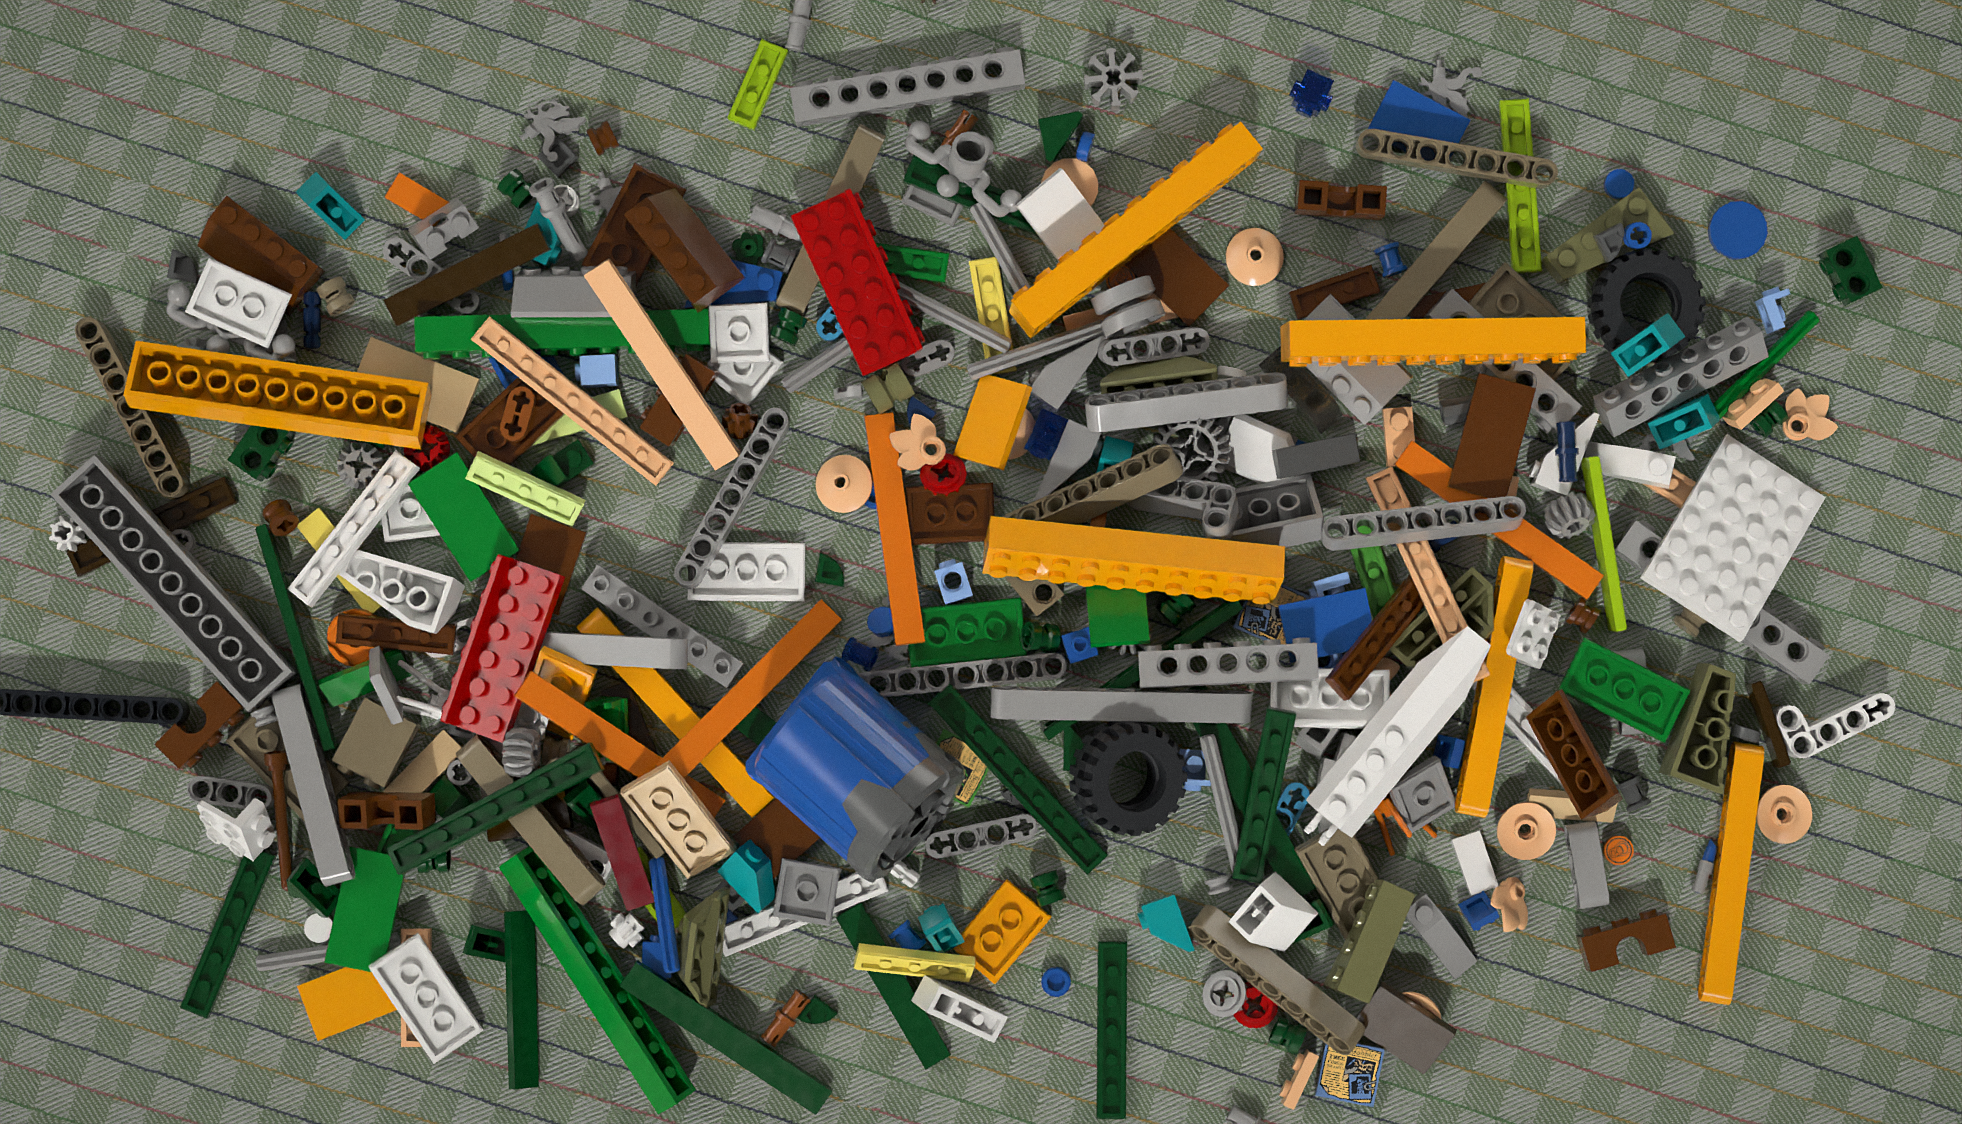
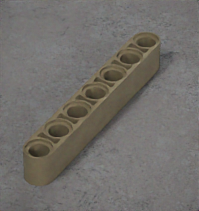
[776,123,886,316]
[1356,129,1558,189]
[1365,180,1508,320]
[75,317,190,499]
[1001,444,1183,525]
[456,734,606,906]
[1188,905,1365,1055]

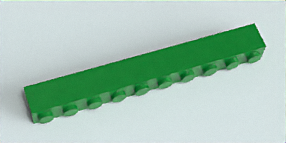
[414,309,710,360]
[499,846,696,1115]

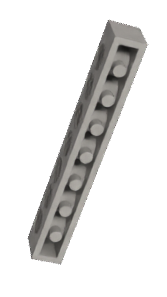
[790,47,1025,127]
[1614,520,1830,685]

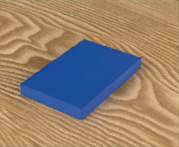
[1368,80,1471,173]
[1278,588,1372,663]

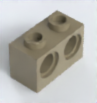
[1005,576,1065,617]

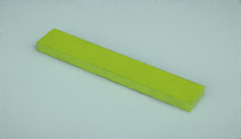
[1498,98,1542,274]
[1581,456,1627,632]

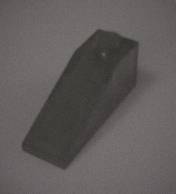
[1259,346,1343,434]

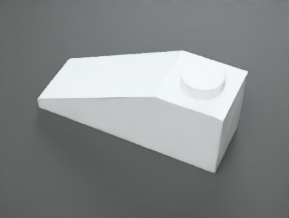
[1529,413,1600,497]
[1585,441,1676,489]
[911,975,1008,1043]

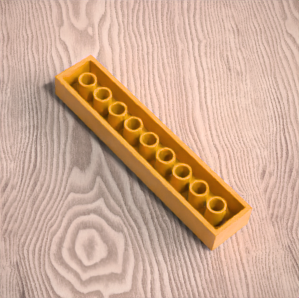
[1009,122,1263,339]
[1280,317,1586,367]
[123,341,432,449]
[982,516,1285,605]

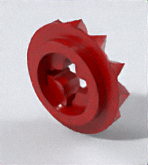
[404,425,450,472]
[920,453,967,497]
[1232,982,1278,1028]

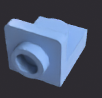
[1755,286,1791,334]
[1308,572,1351,599]
[1178,749,1211,791]

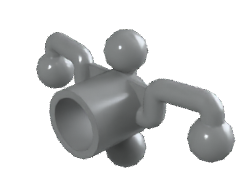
[905,120,1022,217]
[166,283,295,361]

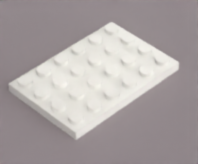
[1640,434,1826,642]

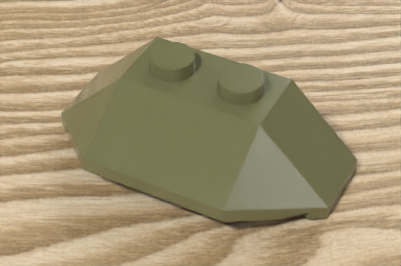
[1100,356,1218,394]
[1389,566,1494,668]
[677,887,730,1008]

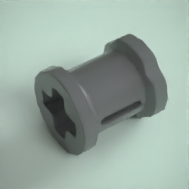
[761,238,798,274]
[1616,775,1651,812]

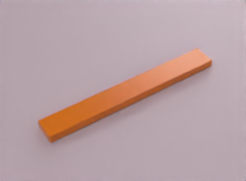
[864,412,925,646]
[1394,440,1604,600]
[655,599,842,778]
[514,671,725,818]

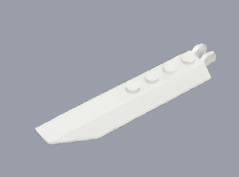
[1304,626,1491,846]

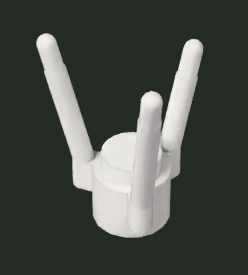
[395,660,450,720]

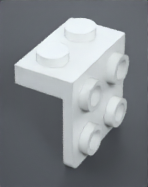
[1506,599,1561,669]
[197,798,276,861]

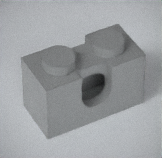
[408,198,479,260]

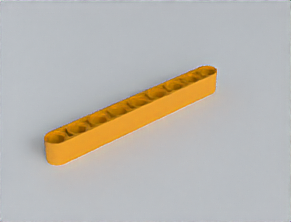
[1455,555,1533,818]
[576,607,774,818]
[1698,742,1764,1005]

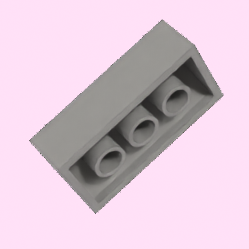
[511,266,637,317]
[1304,294,1413,425]
[1200,473,1324,547]

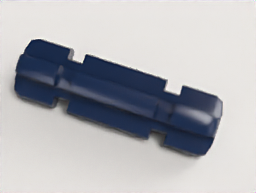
[303,292,321,349]

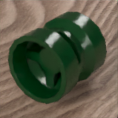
[497,168,533,209]
[769,307,808,346]
[1749,400,1788,438]
[1156,594,1196,627]
[1021,622,1060,653]
[417,850,451,873]
[1029,869,1066,907]
[1268,1016,1307,1055]

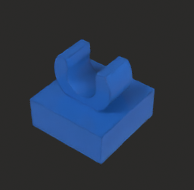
[1433,734,1465,769]
[1458,891,1499,931]

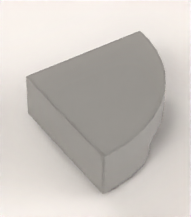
[833,384,863,401]

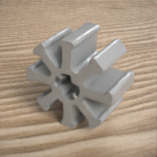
[1083,48,1143,111]

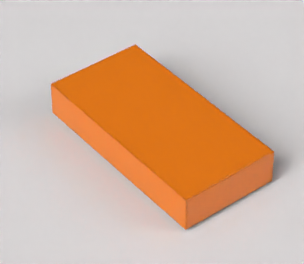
[385,172,449,227]

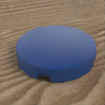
[1708,201,1768,260]

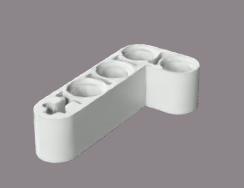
[1773,693,1895,758]

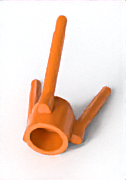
[1373,793,1437,856]

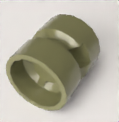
[861,362,915,414]

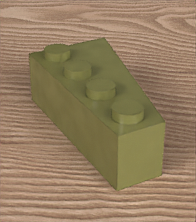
[1541,187,1675,284]
[1659,663,1736,795]
[1323,879,1416,1004]

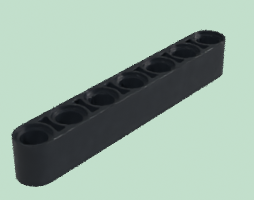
[0,689,190,724]

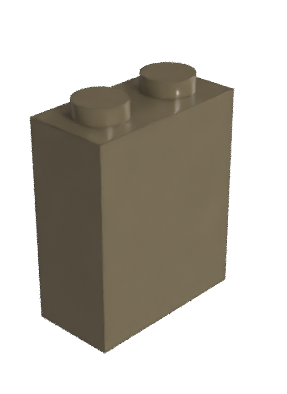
[332,697,421,789]

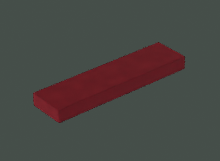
[590,794,654,911]

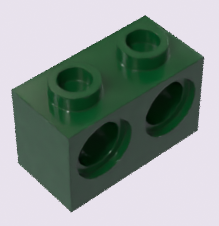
[1819,236,1883,306]
[227,425,295,482]

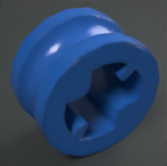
[1623,222,1652,249]

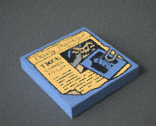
[1233,584,1310,644]
[1315,1043,1385,1107]

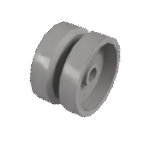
[1091,276,1165,339]

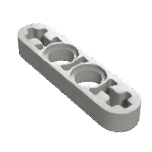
[383,238,481,315]
[1098,327,1210,366]
[925,814,1038,858]

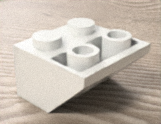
[1229,872,1318,952]

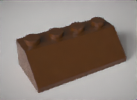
[624,188,745,313]
[197,195,325,317]
[1526,689,1623,820]

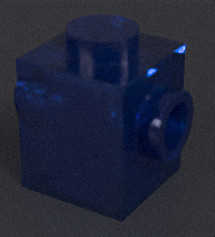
[1289,69,1334,118]
[1023,408,1069,460]

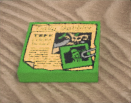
[936,729,989,807]

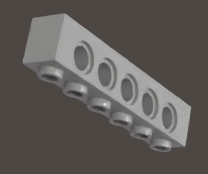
[1424,289,1582,433]
[1593,316,1769,437]
[581,565,745,688]
[1138,638,1319,689]

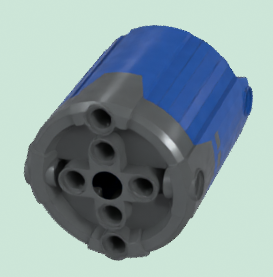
[746,656,965,883]

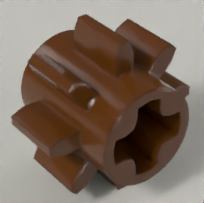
[721,403,758,439]

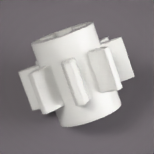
[49,516,87,552]
[609,912,645,949]

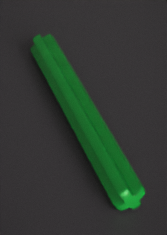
[1713,310,1820,419]

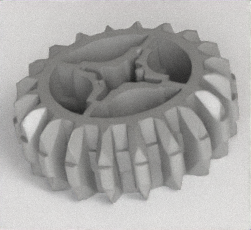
[1152,417,1231,482]

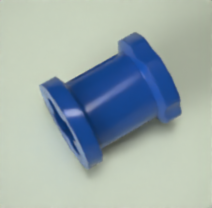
[1374,242,1408,278]
[888,919,927,950]

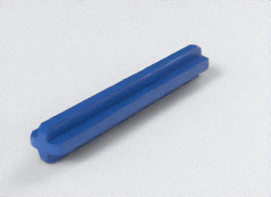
[649,857,680,973]

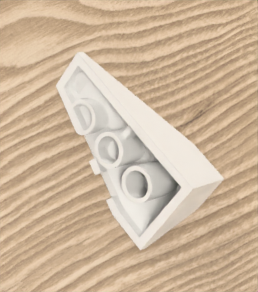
[339,550,465,634]

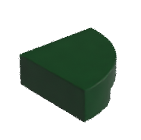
[815,553,844,587]
[797,994,838,1024]

